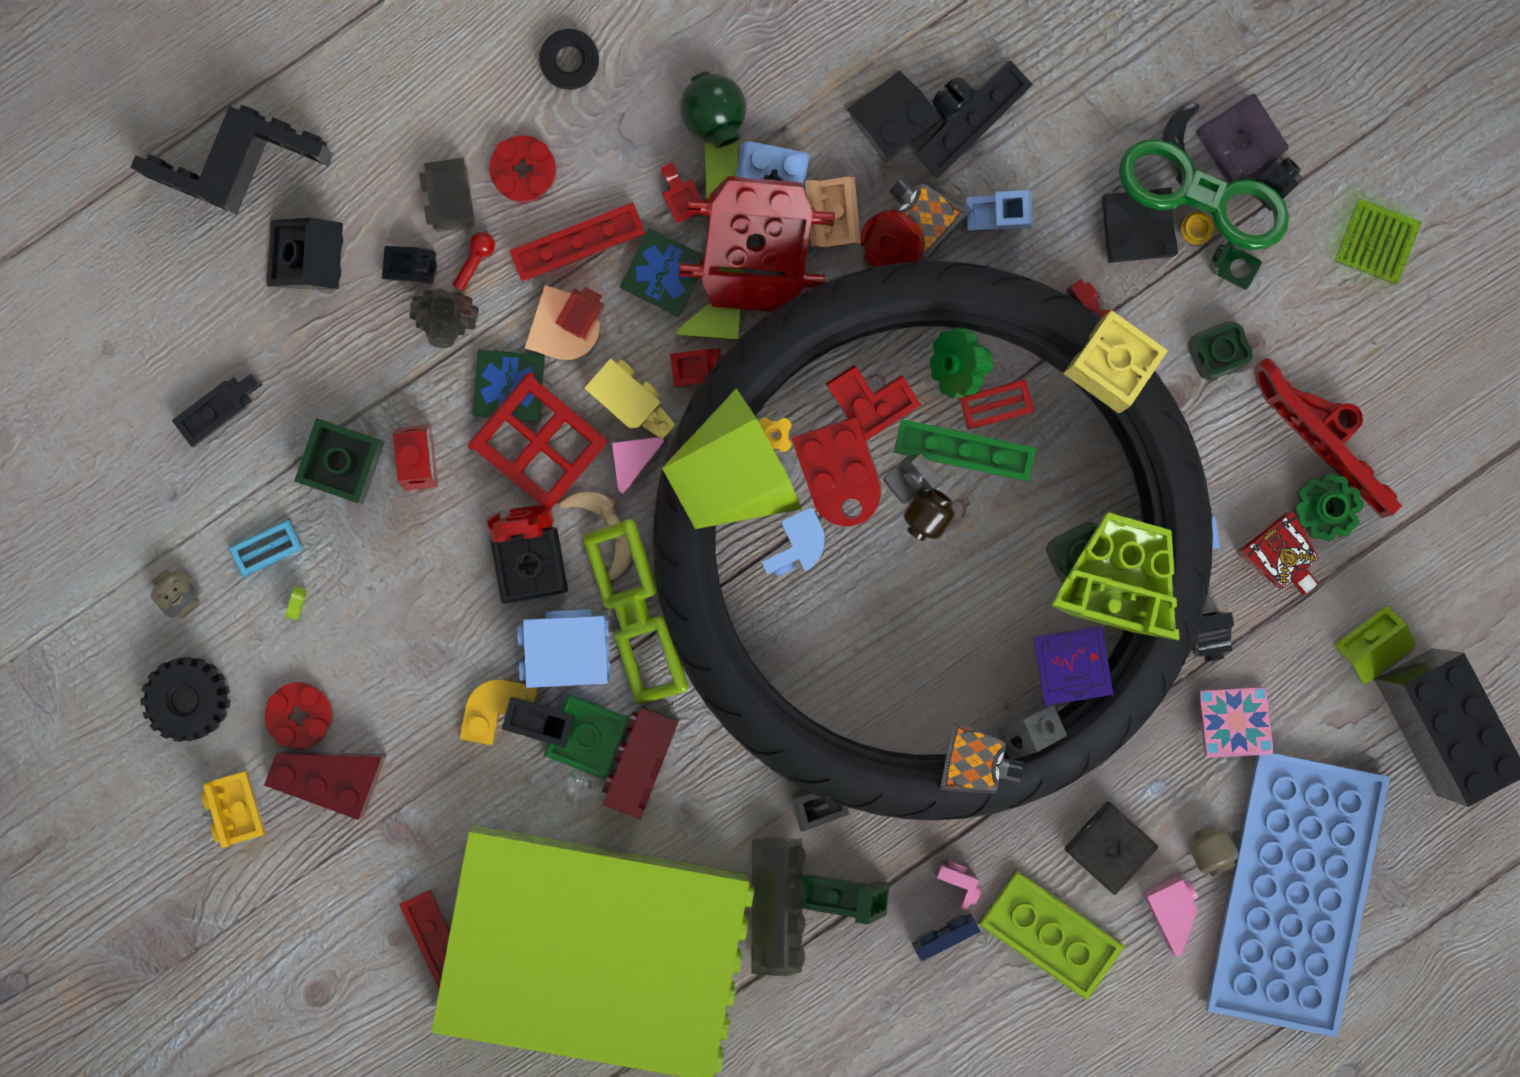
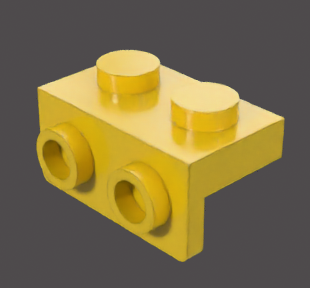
[201,770,266,848]

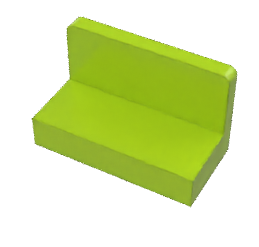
[1334,605,1416,685]

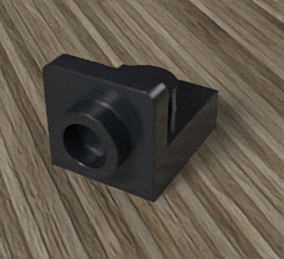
[1255,155,1302,211]
[382,246,437,284]

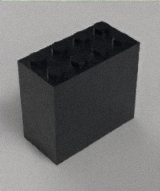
[1374,648,1520,807]

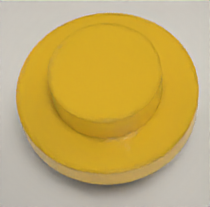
[1180,212,1214,245]

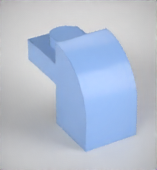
[966,190,1033,232]
[762,507,825,577]

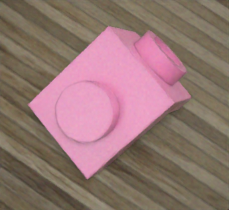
[935,860,982,911]

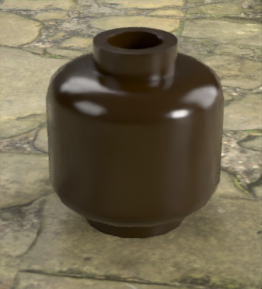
[903,488,955,541]

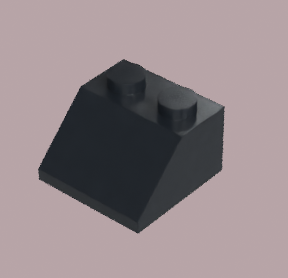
[846,71,941,163]
[267,217,343,290]

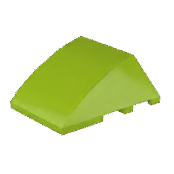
[662,388,802,529]
[1051,512,1179,640]

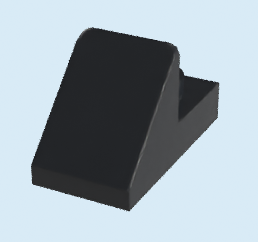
[502,697,575,748]

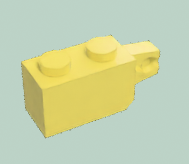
[584,358,675,440]

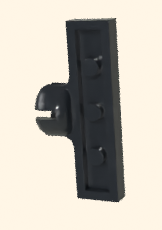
[914,60,1033,178]

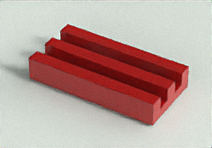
[959,379,1034,430]

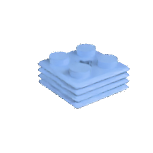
[736,141,809,188]

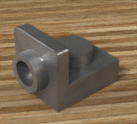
[883,453,943,504]

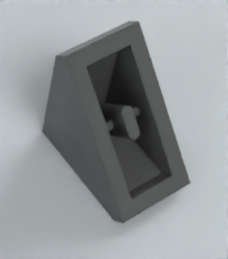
[792,791,849,832]

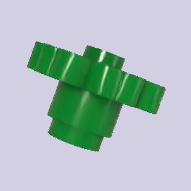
[930,328,993,399]
[1293,474,1363,541]

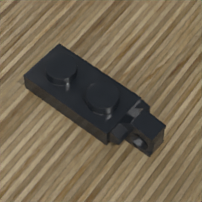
[172,374,262,447]

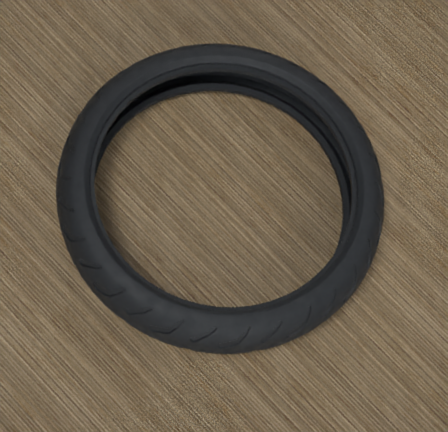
[653,261,1213,821]

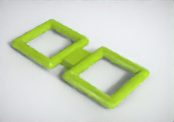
[583,519,688,704]

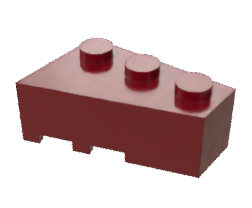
[602,706,679,820]
[264,751,387,820]

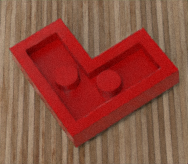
[825,365,921,440]

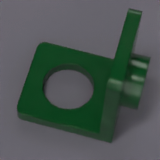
[1211,241,1262,290]

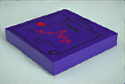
[1033,626,1114,706]

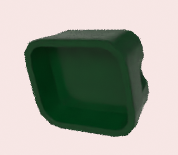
[1188,321,1253,380]
[1046,522,1098,583]

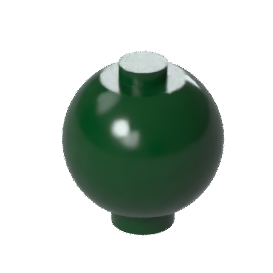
[680,71,746,148]

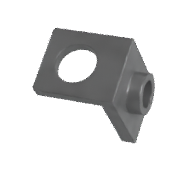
[997,705,1067,760]

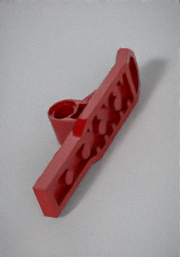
[1254,358,1402,518]

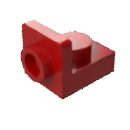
[670,349,722,387]

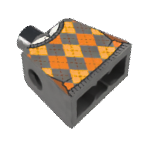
[889,178,973,260]
[939,723,1023,793]

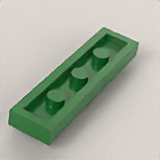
[893,419,1036,482]

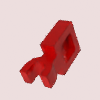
[661,162,703,224]

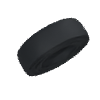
[539,29,599,90]

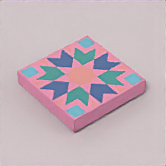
[1198,687,1273,758]

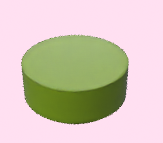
[285,586,307,621]

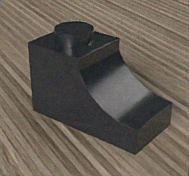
[1193,611,1234,662]

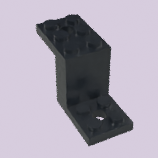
[130,105,334,215]

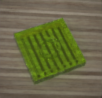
[1334,199,1422,285]

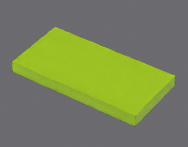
[978,869,1125,1001]

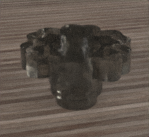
[409,289,479,348]

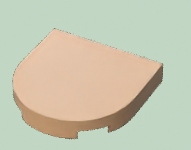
[525,285,600,361]

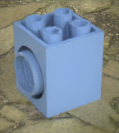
[517,609,611,688]

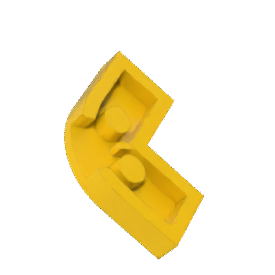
[460,679,538,745]

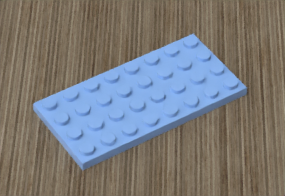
[1205,753,1390,1038]

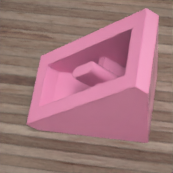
[612,437,665,495]

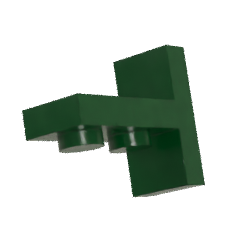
[799,874,890,925]

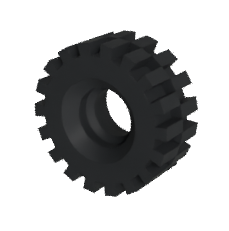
[140,657,230,742]

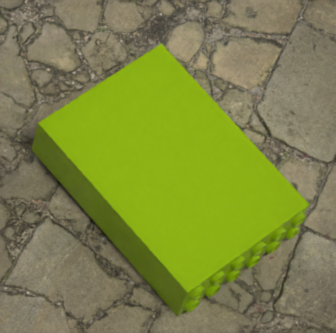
[431,824,754,1077]

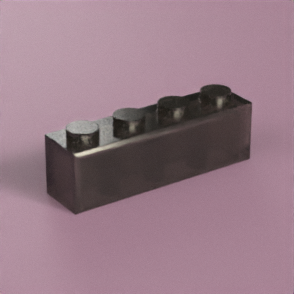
[751,837,806,977]

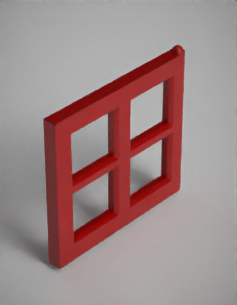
[468,372,609,509]

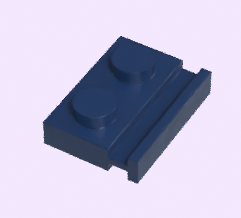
[912,913,981,962]

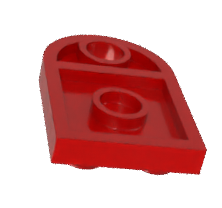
[791,415,882,527]

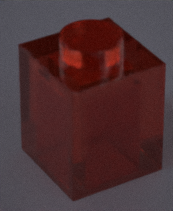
[555,287,605,342]

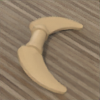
[560,491,633,581]

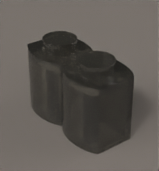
[419,157,476,232]

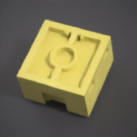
[1063,310,1168,414]

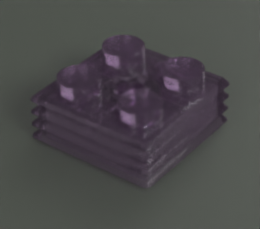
[1196,93,1289,183]

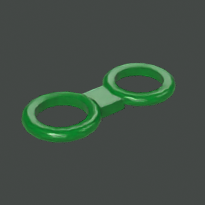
[1119,139,1289,250]

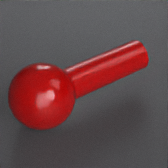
[452,231,496,291]

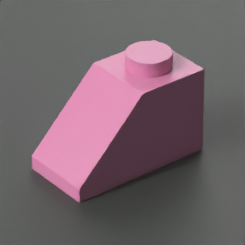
[1142,876,1198,957]

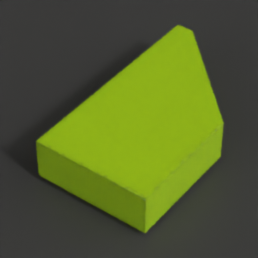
[677,304,741,340]

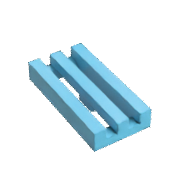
[228,519,304,578]

